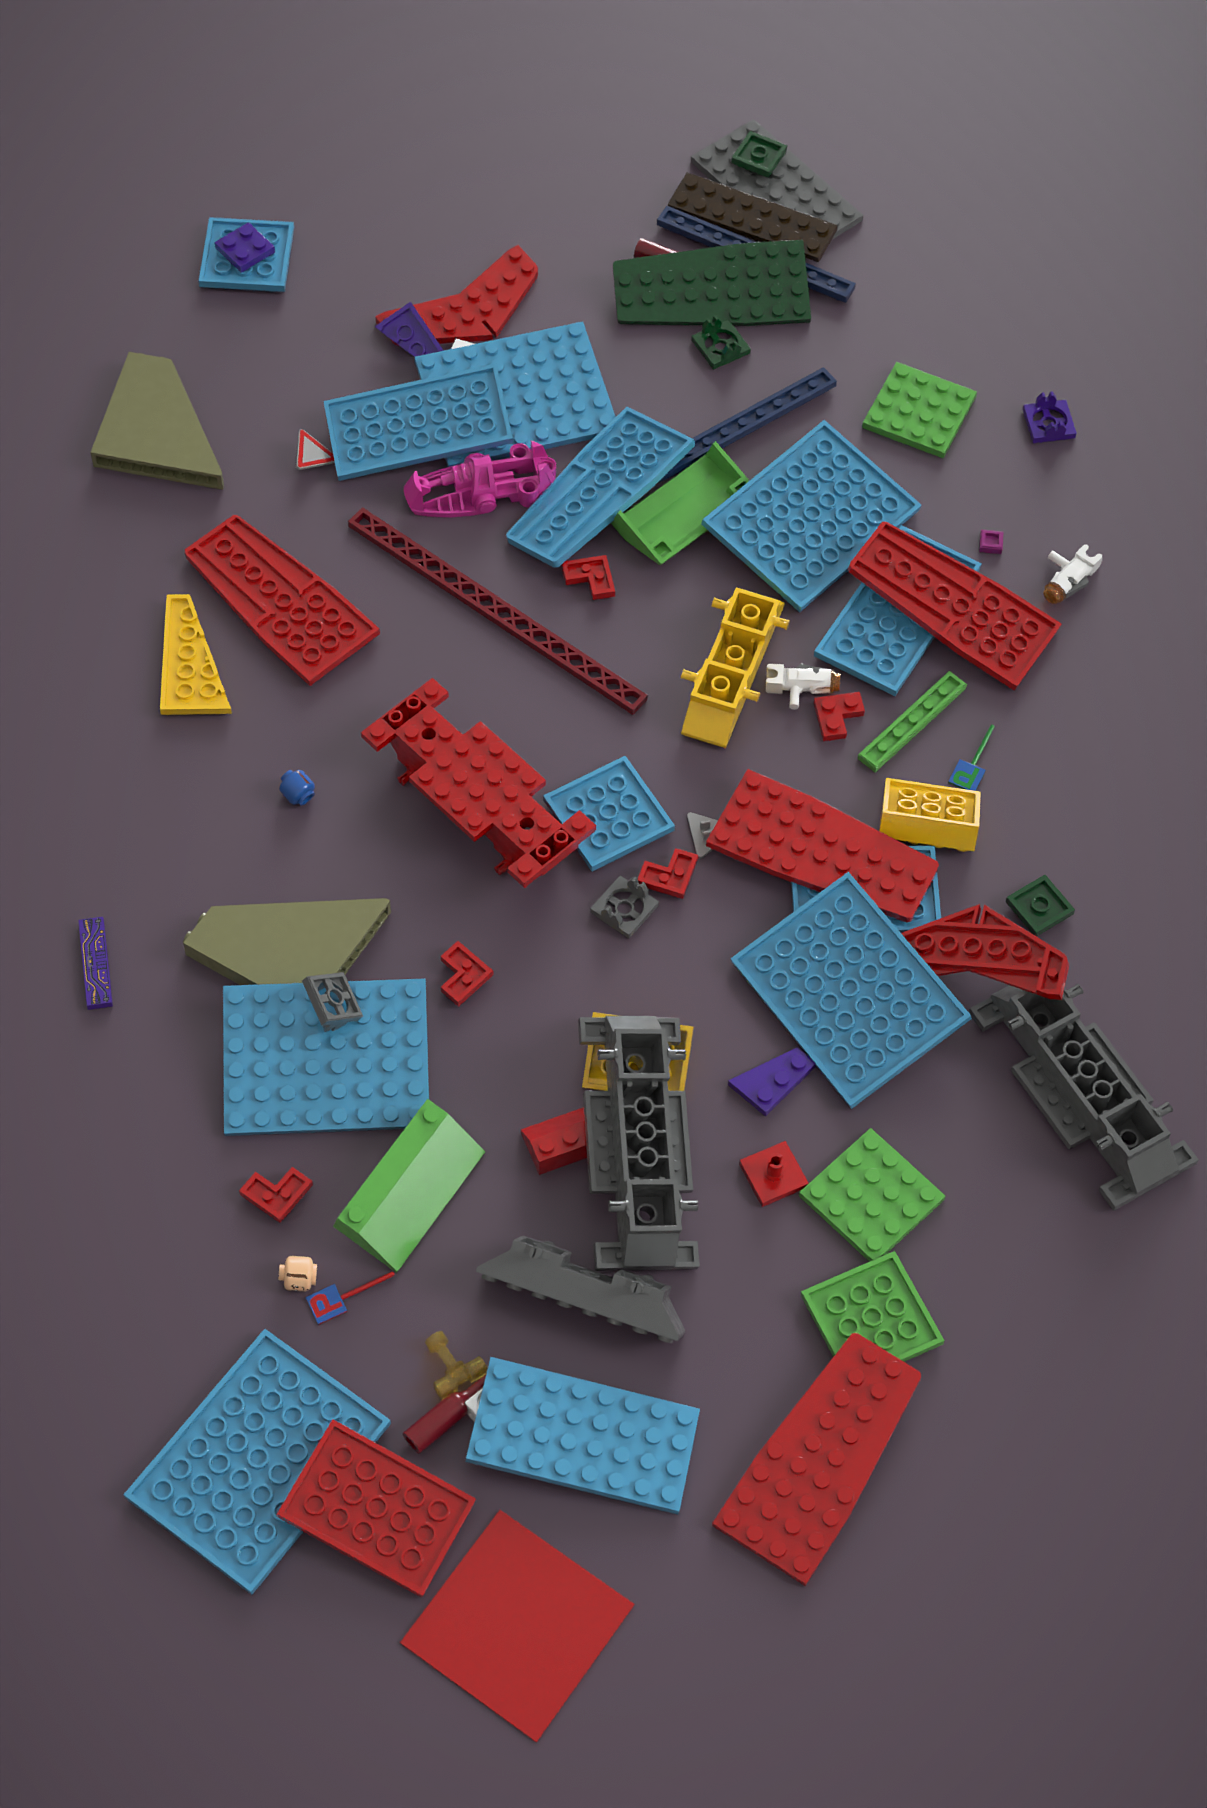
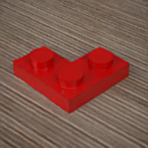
[561,555,615,600]
[814,692,865,742]
[638,848,698,899]
[441,941,493,1007]
[239,1167,313,1223]

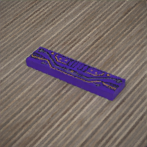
[78,917,113,1010]

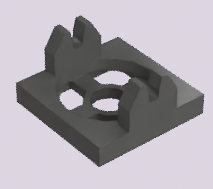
[590,876,659,939]
[302,972,363,1032]

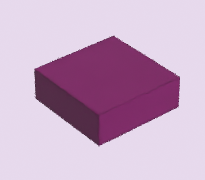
[979,529,1004,554]

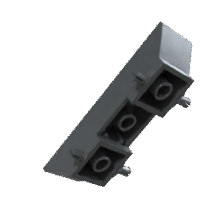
[476,1236,685,1343]

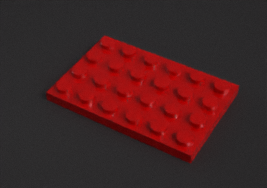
[277,1419,476,1598]

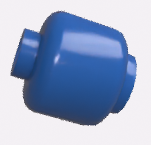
[279,770,315,806]

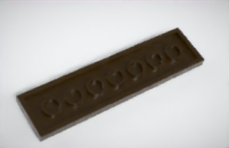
[668,172,837,263]

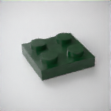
[731,131,787,178]
[1005,874,1075,937]

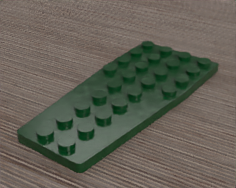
[613,240,811,326]

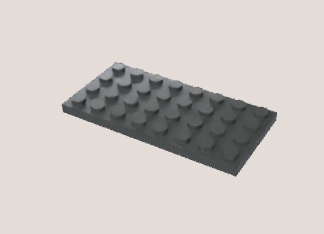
[691,119,863,239]

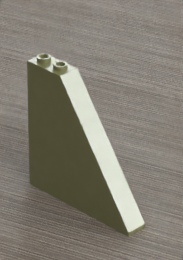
[91,352,224,490]
[183,898,391,985]

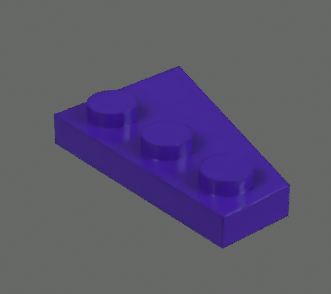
[375,302,444,357]
[728,1047,816,1116]

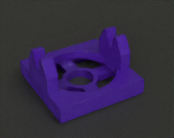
[1022,391,1077,443]

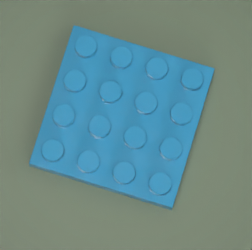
[199,217,294,292]
[543,756,675,872]

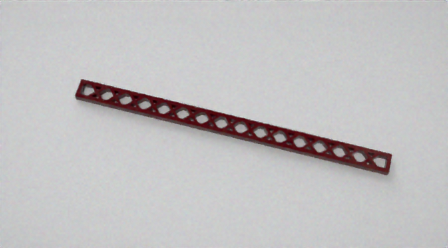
[348,507,648,715]

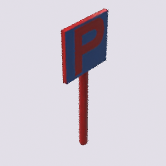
[306,1272,394,1325]

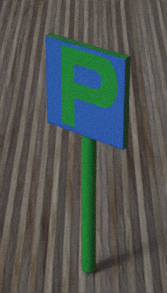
[948,725,995,791]

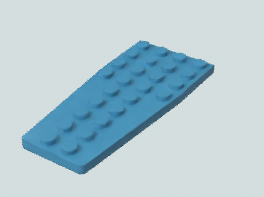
[506,407,695,568]

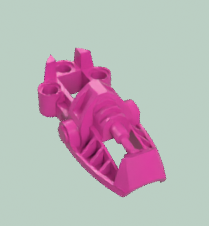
[404,440,556,517]

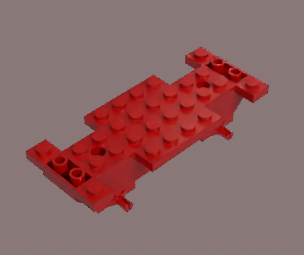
[361,678,596,888]

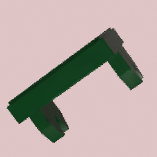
[691,315,751,370]

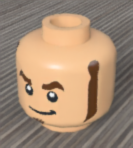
[279,1256,317,1291]

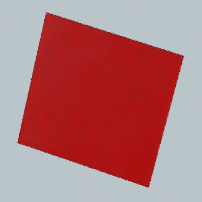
[400,1510,635,1743]

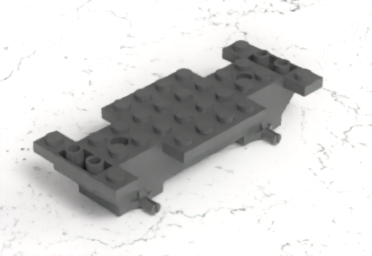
[969,983,1199,1211]
[578,1016,700,1271]

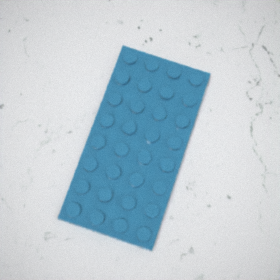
[323,363,514,481]
[814,525,982,696]
[465,1357,700,1514]

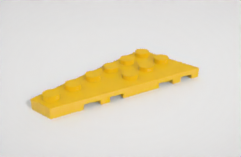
[160,594,232,715]

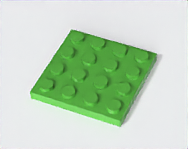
[862,362,977,458]
[799,1128,946,1262]
[801,1251,944,1362]

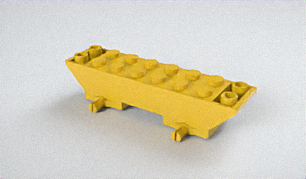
[681,587,790,748]

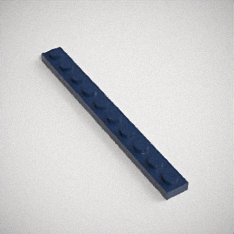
[657,206,856,303]
[659,367,837,483]

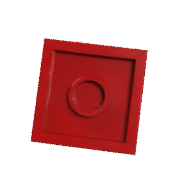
[739,1141,809,1207]

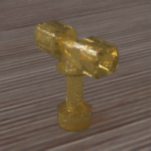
[425,1331,488,1400]

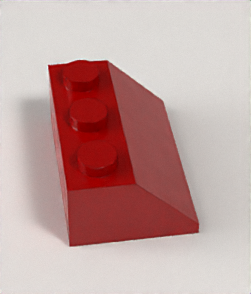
[521,1107,587,1175]

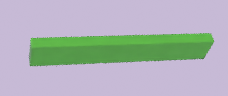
[857,671,967,773]

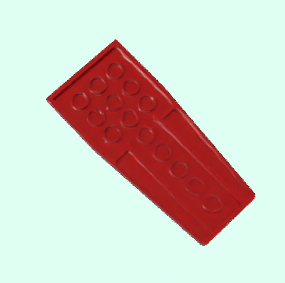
[185,515,380,686]
[848,522,1062,691]
[706,769,939,923]
[712,1333,921,1586]

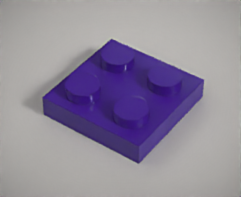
[214,222,275,273]

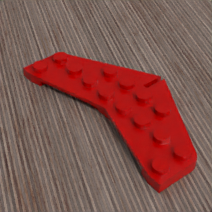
[375,245,538,346]
[901,904,1069,1000]

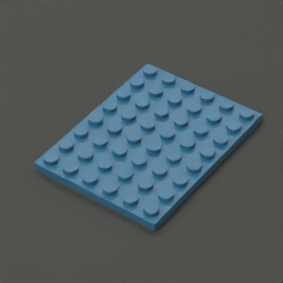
[415,321,616,467]
[702,420,922,612]
[730,872,972,1109]
[223,979,429,1136]
[123,1329,391,1595]

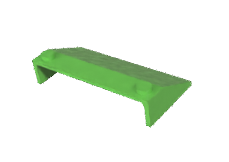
[611,441,750,566]
[333,1099,485,1273]

